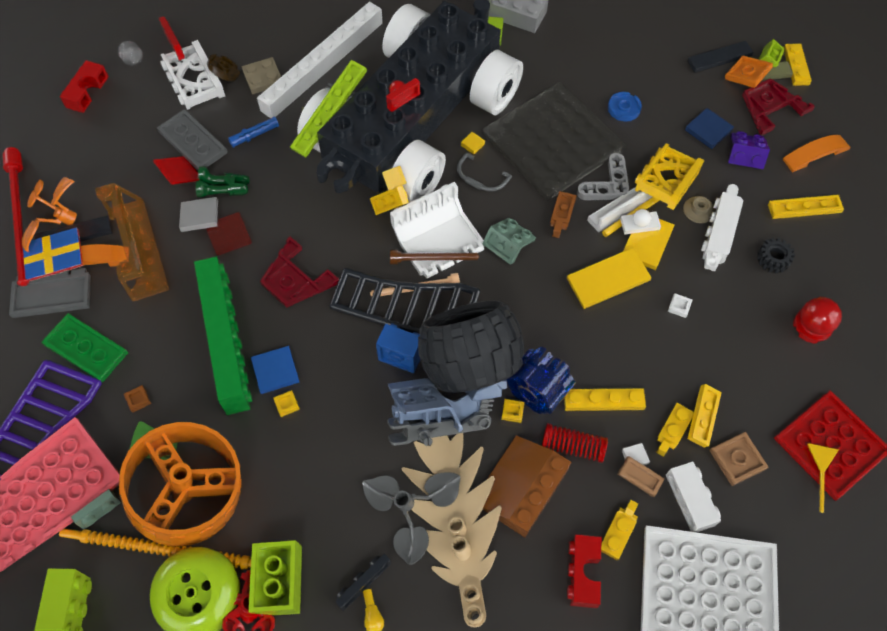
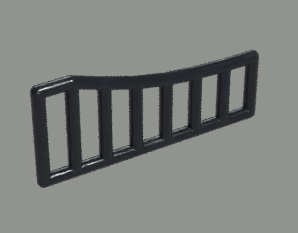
[329,268,481,334]

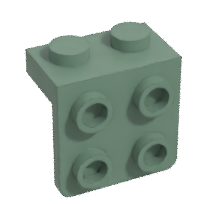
[71,489,121,530]

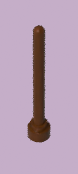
[390,250,479,265]

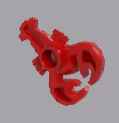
[222,570,275,631]

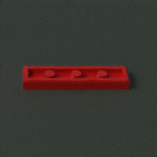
[159,16,185,60]

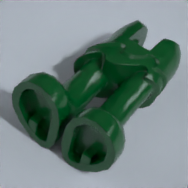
[196,166,250,197]

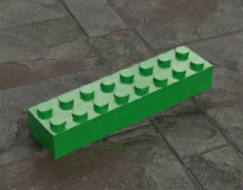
[194,257,253,415]

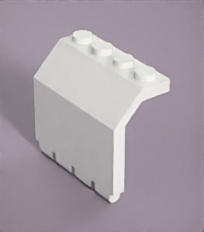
[390,182,484,278]

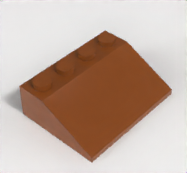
[482,436,572,538]

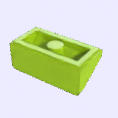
[759,39,785,67]

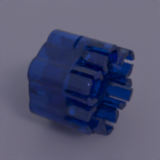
[506,347,576,414]

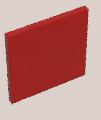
[153,156,199,185]

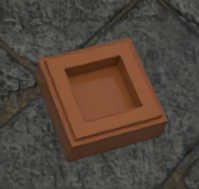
[124,385,151,413]

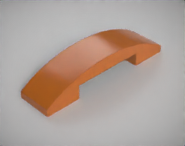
[783,135,851,172]
[71,244,130,270]

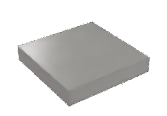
[179,197,218,232]

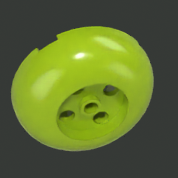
[150,547,241,631]

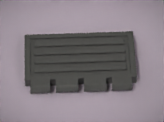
[9,268,91,318]

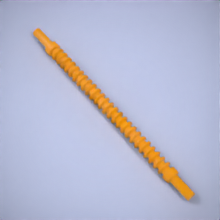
[59,528,251,570]

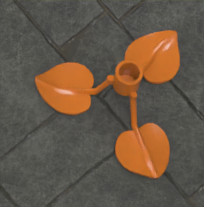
[22,177,77,252]

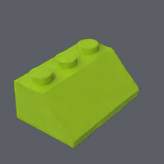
[249,540,302,615]

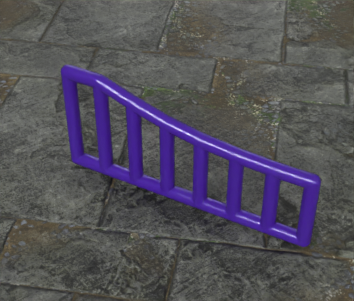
[0,360,102,480]

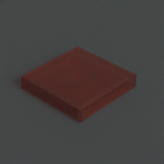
[206,212,252,256]

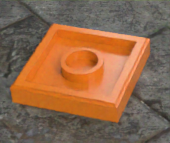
[725,56,773,88]

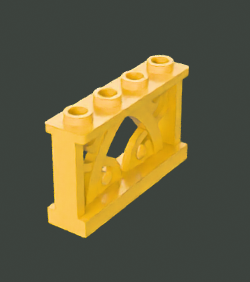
[635,143,705,210]

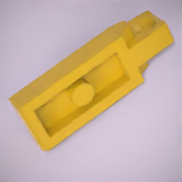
[656,403,694,457]
[601,500,638,561]

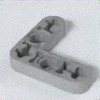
[577,153,629,200]

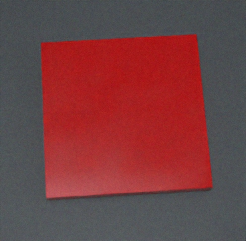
[774,390,887,501]

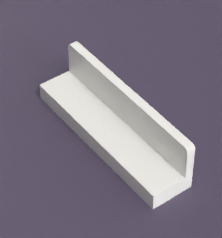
[587,187,652,232]

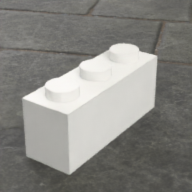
[666,462,721,533]

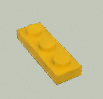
[784,44,812,86]
[370,185,409,215]
[687,384,722,447]

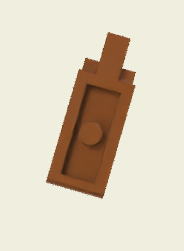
[550,191,577,238]

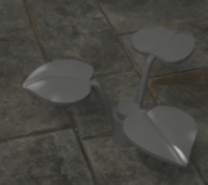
[363,472,461,565]

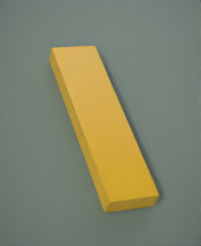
[768,195,844,219]

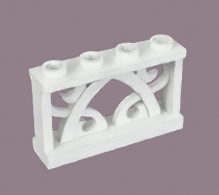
[160,40,225,110]

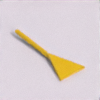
[807,443,838,513]

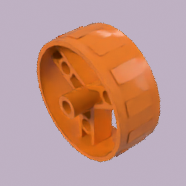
[119,422,242,546]

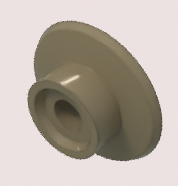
[683,196,715,223]

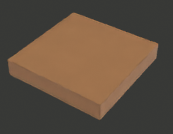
[709,432,768,486]

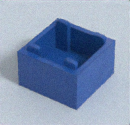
[376,324,421,373]

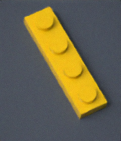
[563,388,646,411]

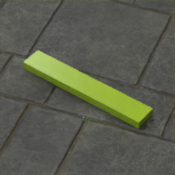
[290,60,367,158]

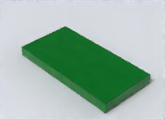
[41,313,128,383]

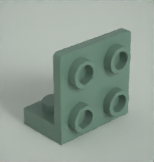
[482,218,536,265]

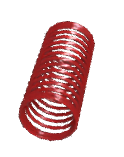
[542,423,608,463]

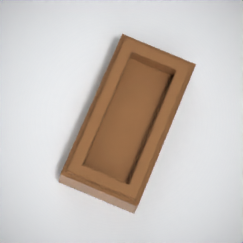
[617,456,665,497]

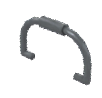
[457,152,512,191]

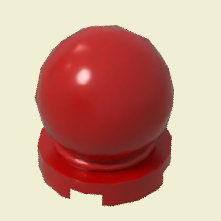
[793,296,842,344]

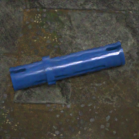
[228,116,279,148]

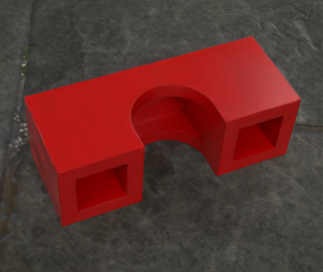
[60,60,109,113]
[567,535,602,608]

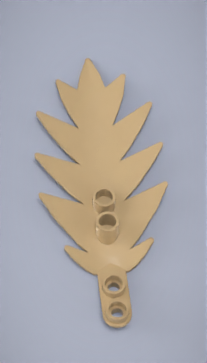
[402,433,502,628]

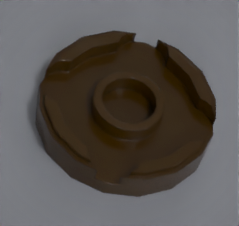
[207,54,240,81]

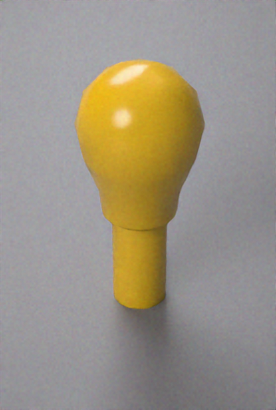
[363,589,384,631]

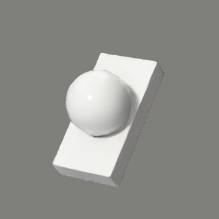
[620,209,661,234]

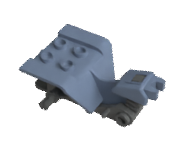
[387,378,507,446]

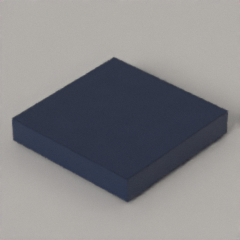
[685,108,734,149]

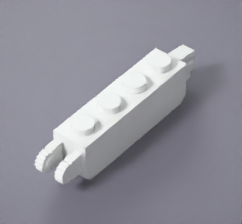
[701,184,743,271]

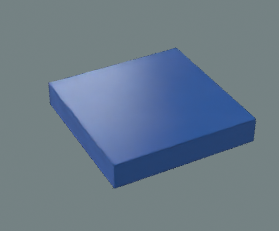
[251,346,299,394]

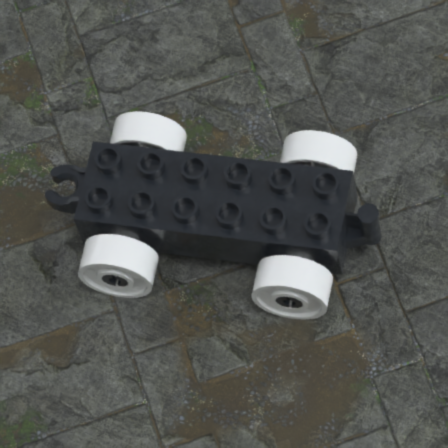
[297,0,523,204]

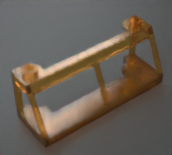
[95,183,170,301]

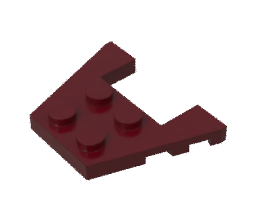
[742,78,815,135]
[260,236,339,308]

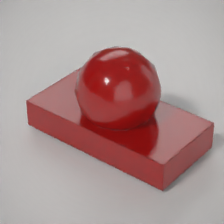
[386,78,420,112]

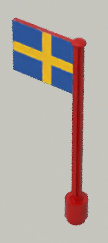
[2,147,83,287]

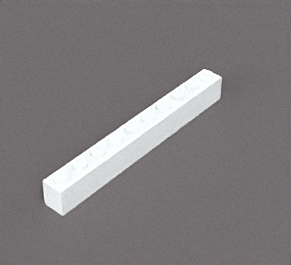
[257,2,383,118]

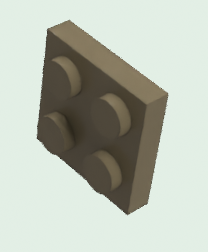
[241,57,281,94]

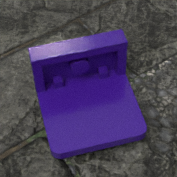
[728,131,770,169]

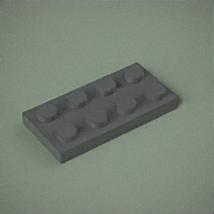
[157,109,228,170]

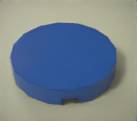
[608,92,642,121]

